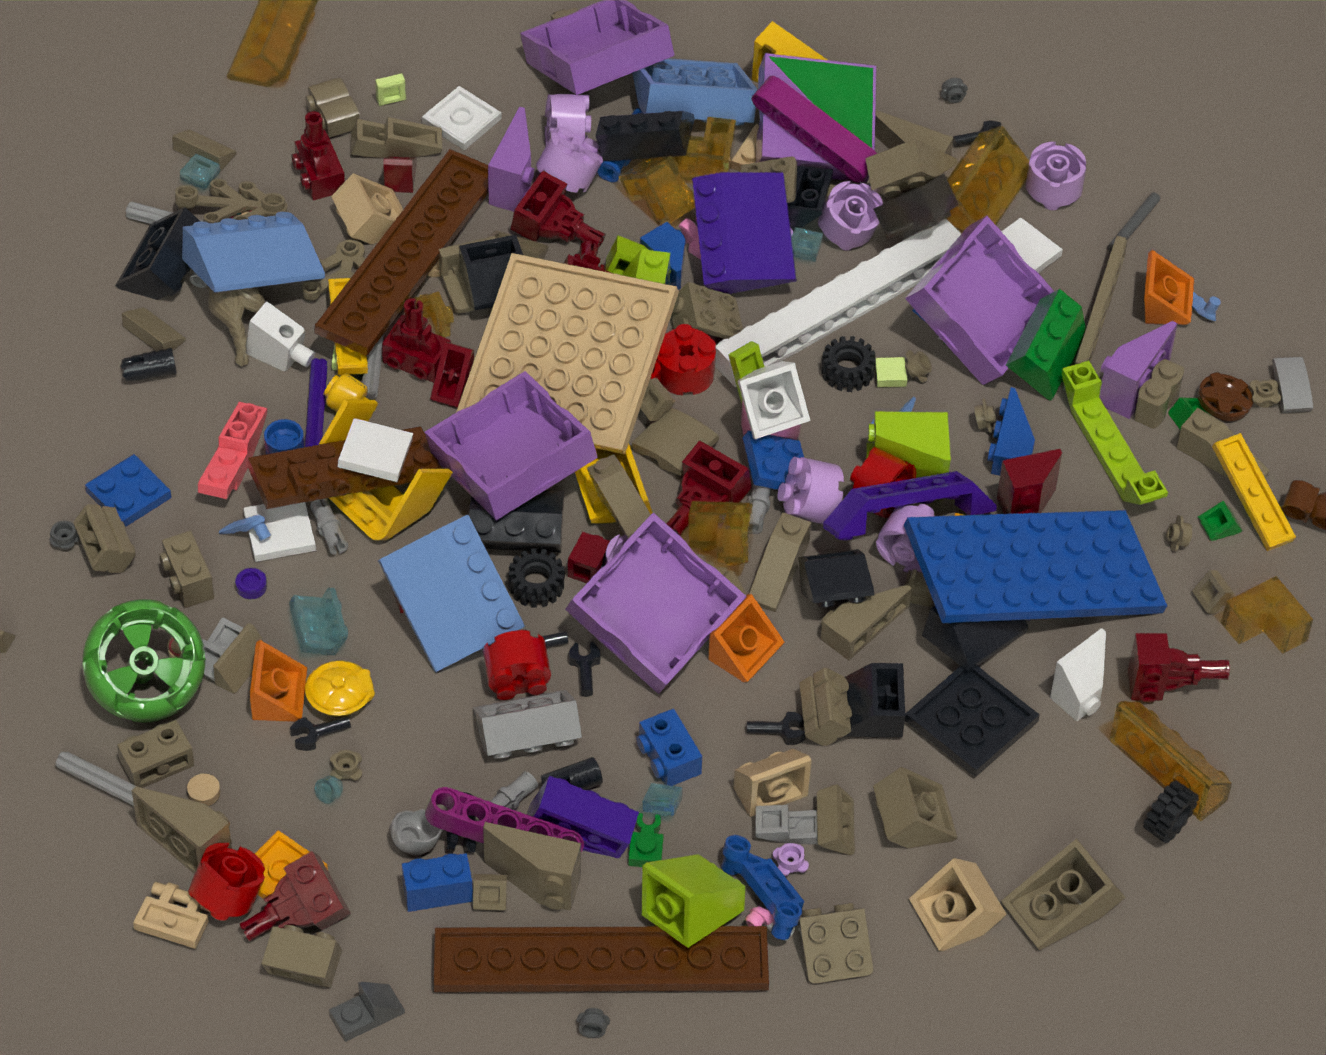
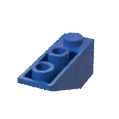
[987,387,1035,476]

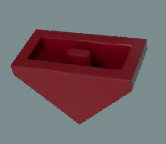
[383,156,417,193]
[430,342,474,407]

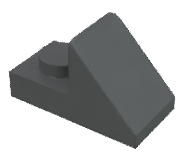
[329,982,405,1042]

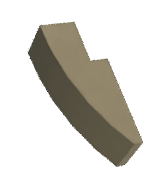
[351,117,442,158]

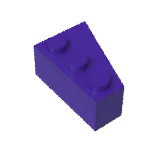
[527,776,639,858]

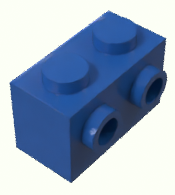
[636,708,703,788]
[402,853,473,912]

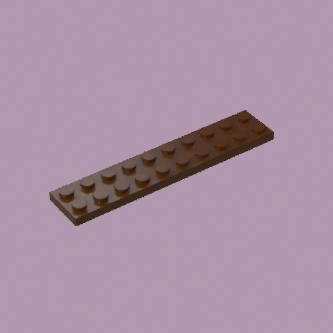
[314,149,489,356]
[434,926,769,992]

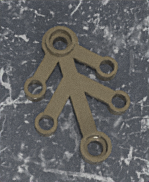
[175,179,288,223]
[302,239,365,300]

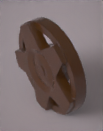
[1197,372,1253,421]

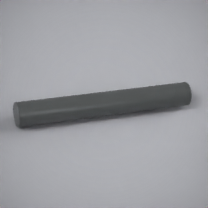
[1107,192,1161,252]

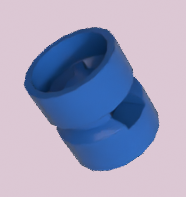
[264,419,304,454]

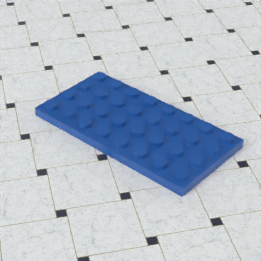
[904,510,1167,623]

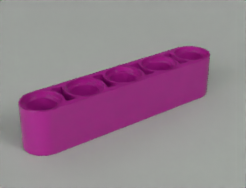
[751,76,877,183]
[425,787,584,853]

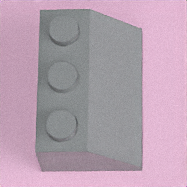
[473,690,582,758]

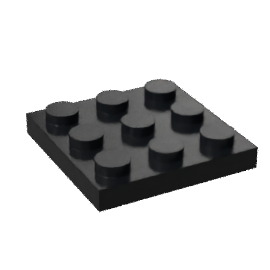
[905,666,1040,777]

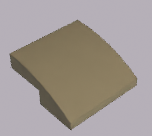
[632,408,719,476]

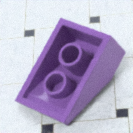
[488,107,534,212]
[1099,321,1178,419]

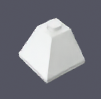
[738,361,810,439]
[1050,628,1106,721]

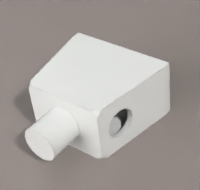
[246,302,315,371]

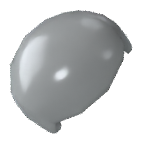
[389,809,443,856]

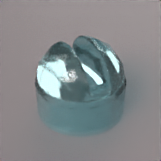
[315,775,343,804]

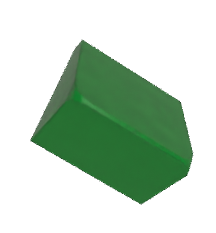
[1168,397,1212,430]
[1198,501,1243,541]

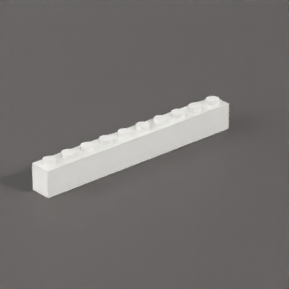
[715,218,961,387]

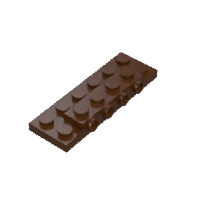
[247,426,442,509]

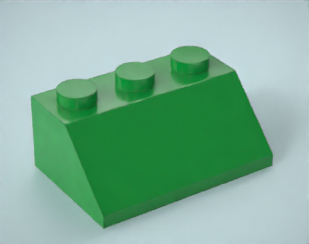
[1006,289,1086,401]

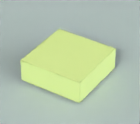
[375,73,406,106]
[875,357,907,387]

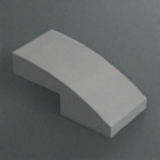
[1272,357,1313,413]
[203,617,243,681]
[756,804,818,844]

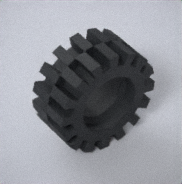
[821,336,876,392]
[509,548,565,608]
[1143,780,1199,843]

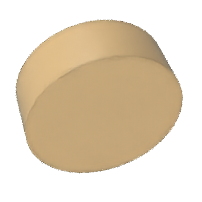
[187,774,220,806]

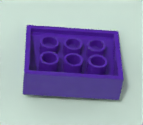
[692,172,797,294]

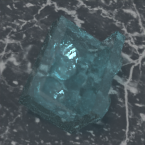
[289,587,348,655]

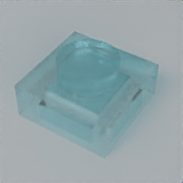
[180,154,220,190]
[792,227,823,262]
[643,783,683,816]

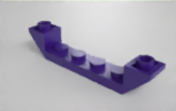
[823,471,997,540]

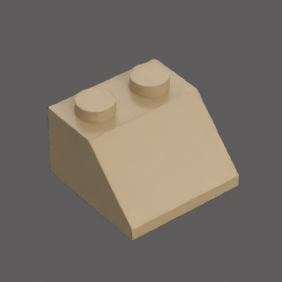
[331,173,403,244]
[733,749,812,817]
[909,858,1007,951]

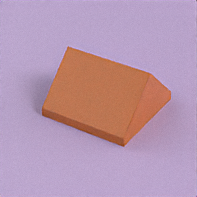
[1144,250,1194,325]
[708,594,785,682]
[250,640,307,722]

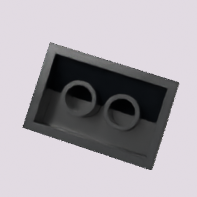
[595,111,695,161]
[115,207,201,300]
[469,491,564,552]
[922,606,1028,672]

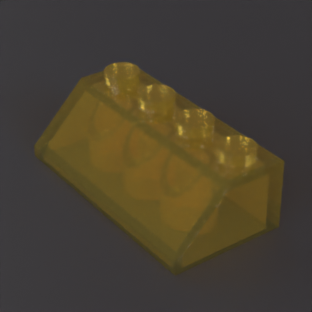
[226,0,318,87]
[929,126,1029,234]
[1109,701,1232,821]

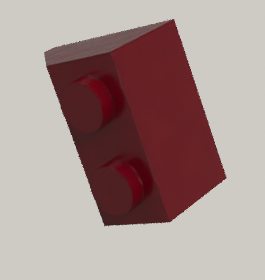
[997,449,1062,514]

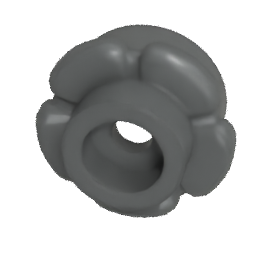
[941,78,968,103]
[49,521,80,549]
[577,1008,610,1038]

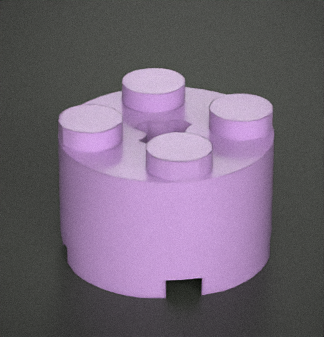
[545,94,591,146]
[536,127,603,193]
[1026,142,1086,210]
[818,181,883,251]
[778,457,844,524]
[876,504,934,573]

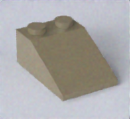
[865,139,958,198]
[131,786,232,874]
[483,822,581,911]
[1001,838,1126,950]

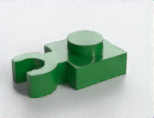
[628,813,664,867]

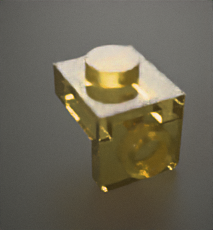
[415,291,454,337]

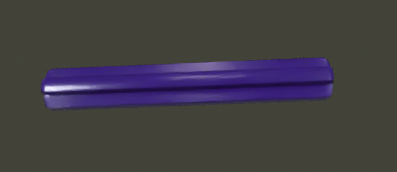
[305,358,328,447]

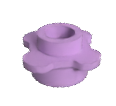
[773,843,809,876]

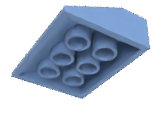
[632,59,758,125]
[182,212,325,292]
[378,515,525,672]

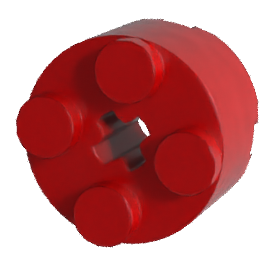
[658,324,716,395]
[850,447,916,518]
[483,630,551,700]
[188,842,265,921]

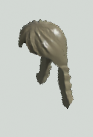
[208,287,265,367]

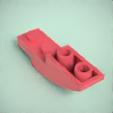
[198,402,267,499]

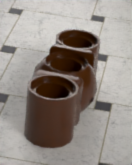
[1281,480,1326,530]

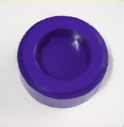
[235,568,267,599]

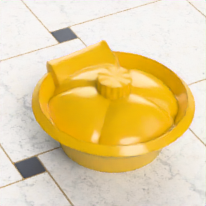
[305,660,375,717]

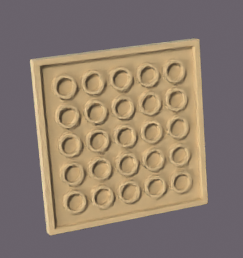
[456,253,679,454]

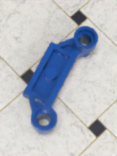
[721,835,804,940]

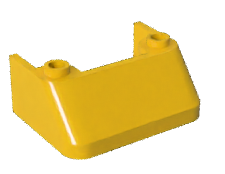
[319,399,453,540]

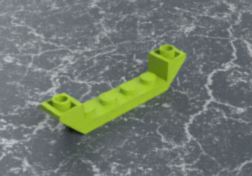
[1062,360,1168,505]

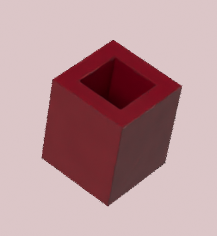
[568,531,610,584]

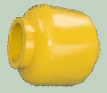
[323,373,369,412]

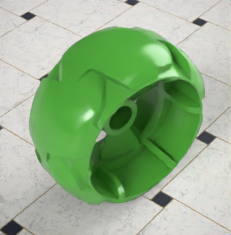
[82,599,206,723]

